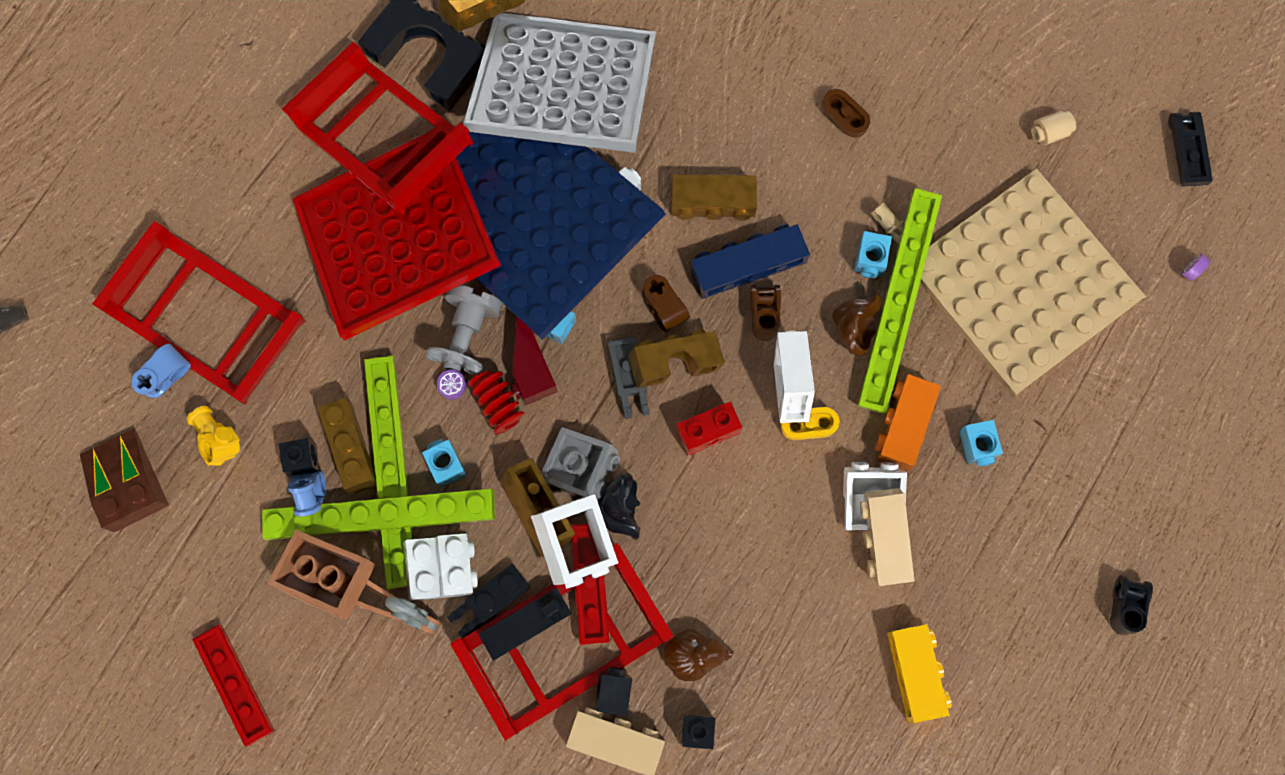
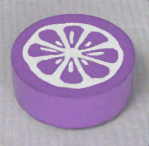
[1182,253,1210,281]
[437,370,467,400]

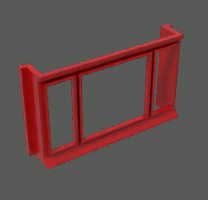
[281,42,474,216]
[92,221,306,405]
[450,542,674,741]

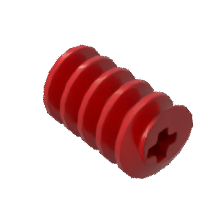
[468,371,525,435]

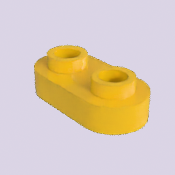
[781,407,840,440]

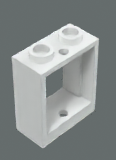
[773,330,815,423]
[531,494,618,588]

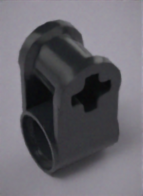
[1110,575,1153,635]

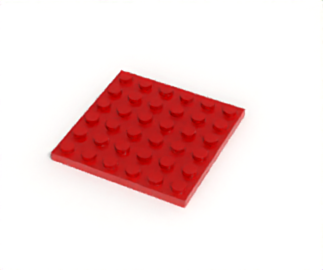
[292,132,501,341]

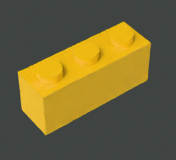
[887,624,952,723]

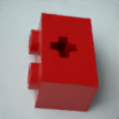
[676,401,743,456]

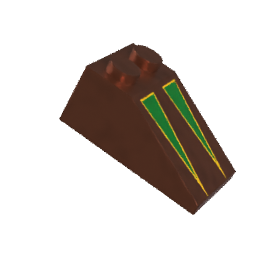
[80,428,169,532]

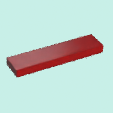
[571,523,610,645]
[192,624,275,747]

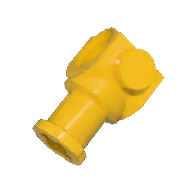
[186,406,240,466]

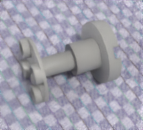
[425,285,503,375]

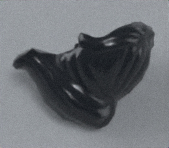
[598,472,641,540]

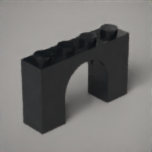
[358,0,485,111]

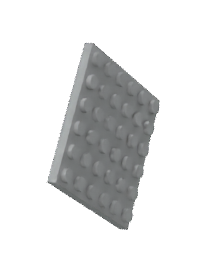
[463,13,656,153]

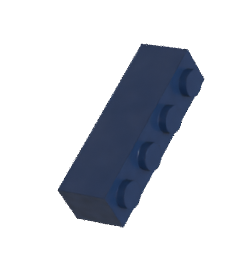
[690,224,810,299]

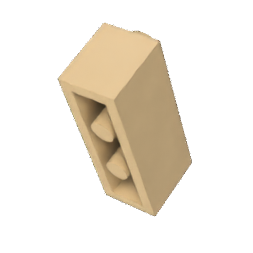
[860,488,915,586]
[566,707,665,775]

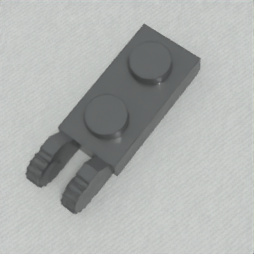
[608,336,650,419]

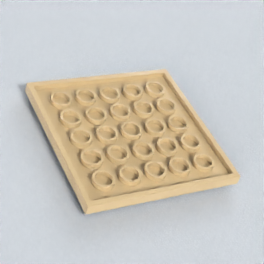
[920,168,1146,397]

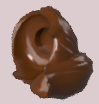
[832,293,882,356]
[663,629,734,681]

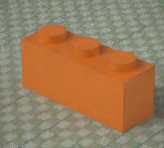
[874,374,941,471]

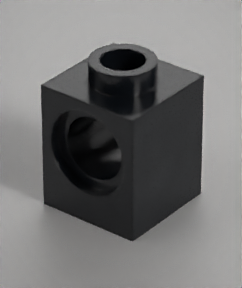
[279,438,320,477]
[595,667,632,716]
[681,715,716,749]

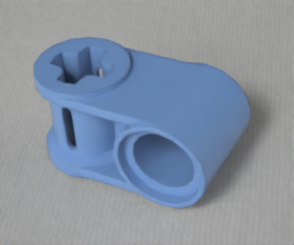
[131,344,191,398]
[288,470,327,517]

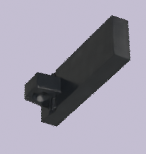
[478,588,572,661]

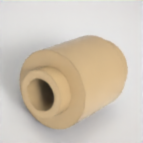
[1031,110,1076,146]

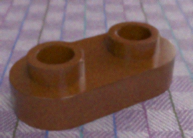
[822,89,870,137]

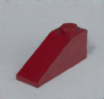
[511,317,558,405]

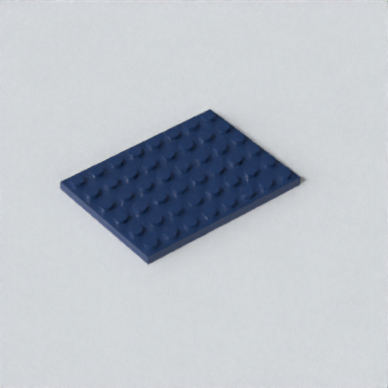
[457,132,666,340]

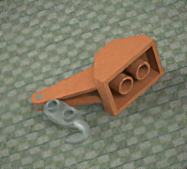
[267,530,439,636]

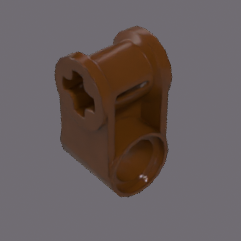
[642,275,690,332]
[750,285,781,341]

